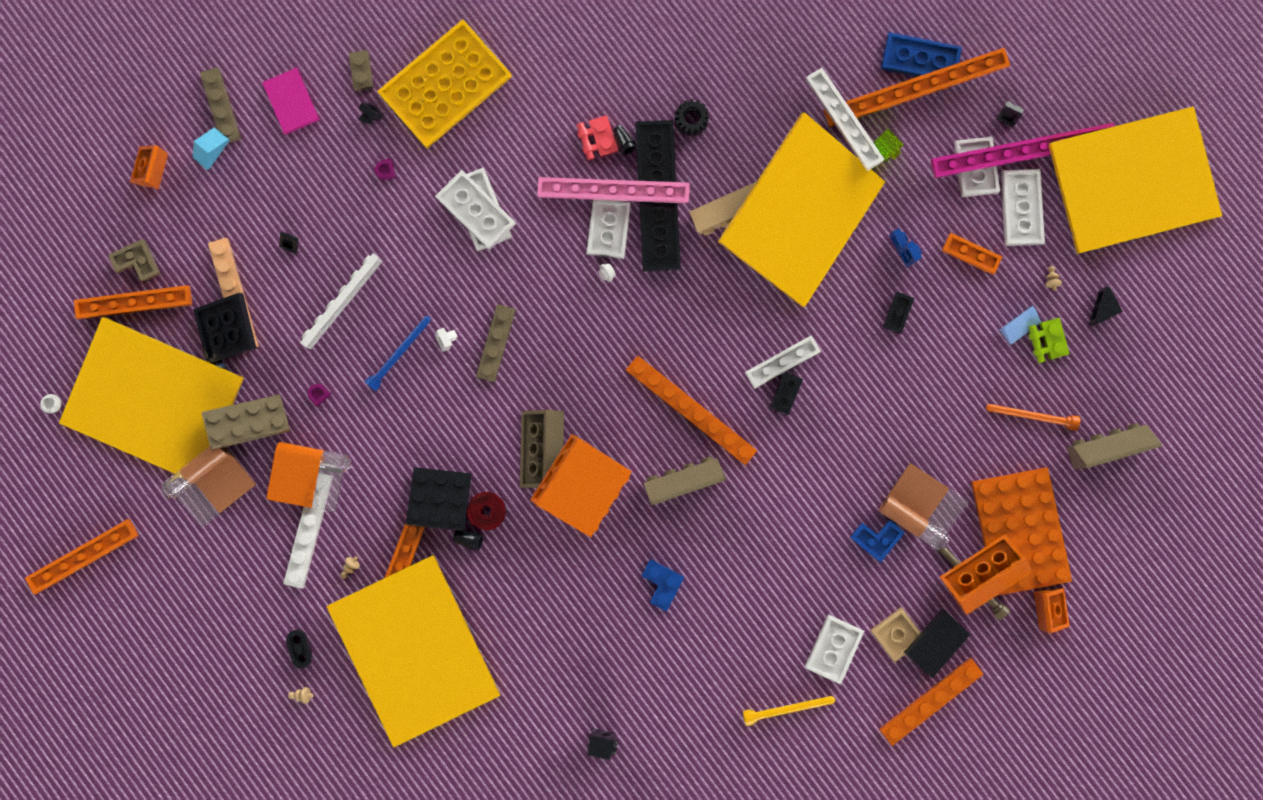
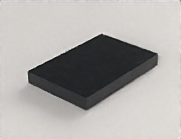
[904,609,970,678]

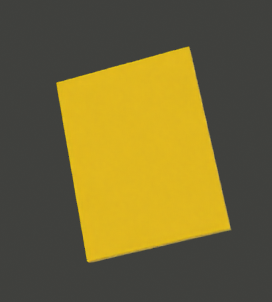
[1048,106,1222,254]
[718,113,885,307]
[59,317,244,477]
[326,555,500,748]

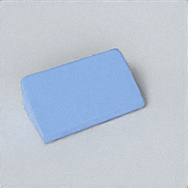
[999,306,1041,345]

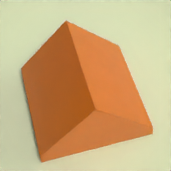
[130,145,168,190]
[1034,588,1070,633]

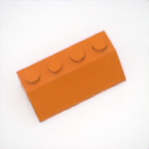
[940,534,1033,615]

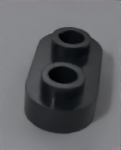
[286,629,313,669]

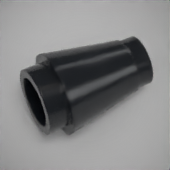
[612,125,636,155]
[453,531,483,551]

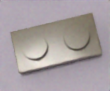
[349,50,374,91]

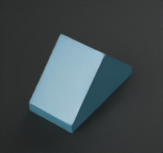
[193,128,230,170]

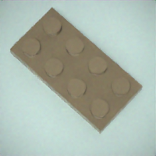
[201,394,290,450]

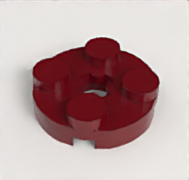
[467,492,506,530]

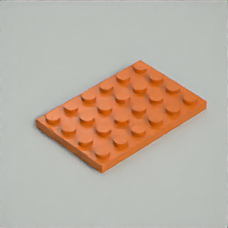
[971,467,1072,596]

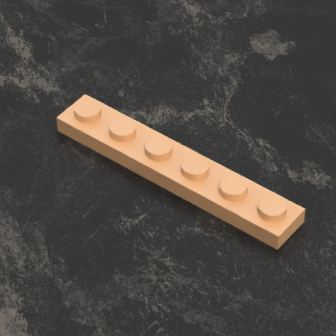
[208,238,259,347]

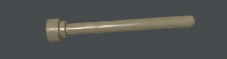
[938,545,1010,620]

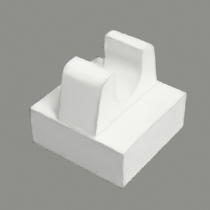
[434,328,458,352]

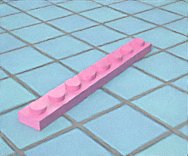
[537,177,690,203]

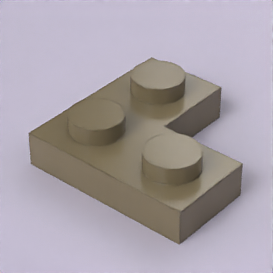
[108,239,161,282]

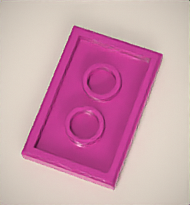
[262,68,320,135]

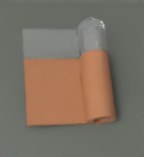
[161,446,256,528]
[879,463,969,550]

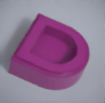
[375,158,397,180]
[307,384,332,407]

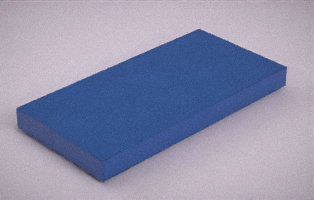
[880,32,962,77]

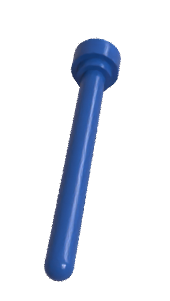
[364,316,431,391]

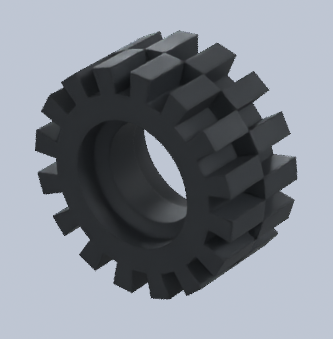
[675,99,709,137]

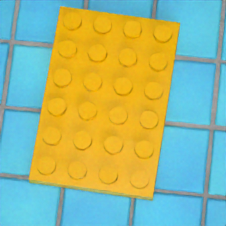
[377,19,512,149]

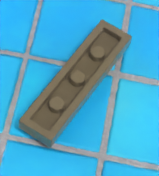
[200,67,241,143]
[476,304,516,382]

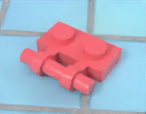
[577,115,618,161]

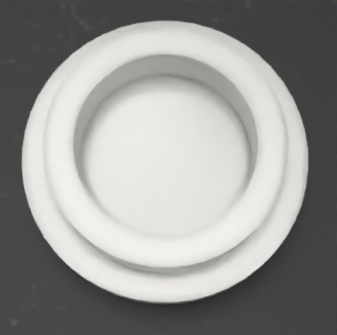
[599,263,616,282]
[40,394,61,414]

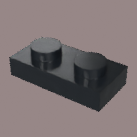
[882,292,915,334]

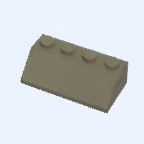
[520,410,564,488]
[1066,423,1162,469]
[644,456,726,505]

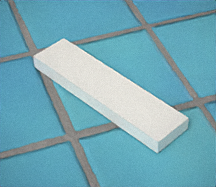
[745,335,821,389]

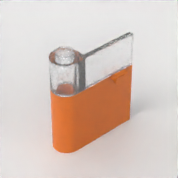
[266,442,351,512]

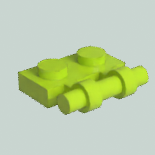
[1028,318,1070,363]

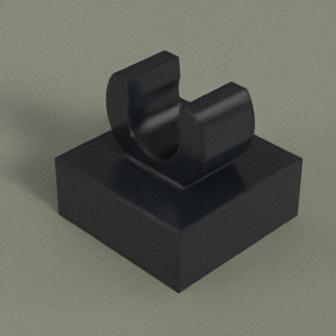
[996,101,1024,127]
[358,102,384,125]

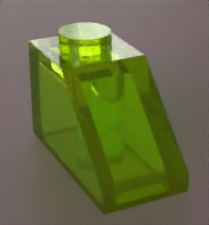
[873,129,904,163]

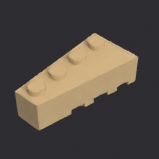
[689,182,756,236]

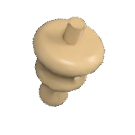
[1045,266,1062,291]
[341,556,360,579]
[288,687,313,704]

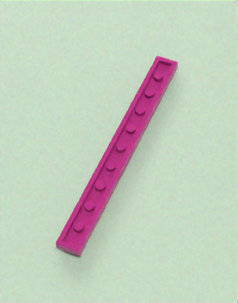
[930,123,1115,179]

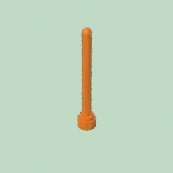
[986,404,1080,431]

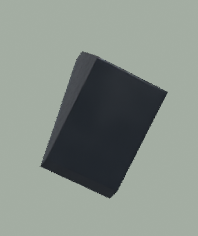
[1088,286,1123,326]

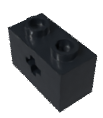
[768,372,803,416]
[587,728,618,760]

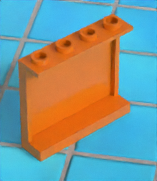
[530,434,632,537]

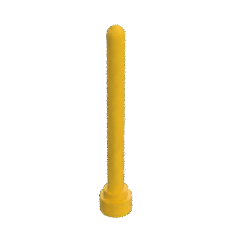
[742,696,835,726]

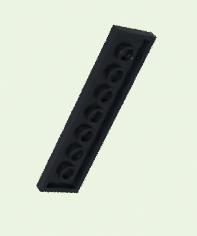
[635,120,681,272]

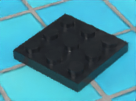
[193,293,257,364]
[406,467,472,531]

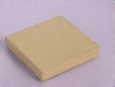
[870,607,920,663]

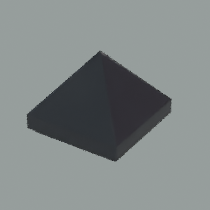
[279,231,299,254]

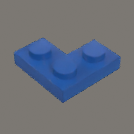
[889,228,922,268]
[850,520,905,562]
[641,559,684,612]

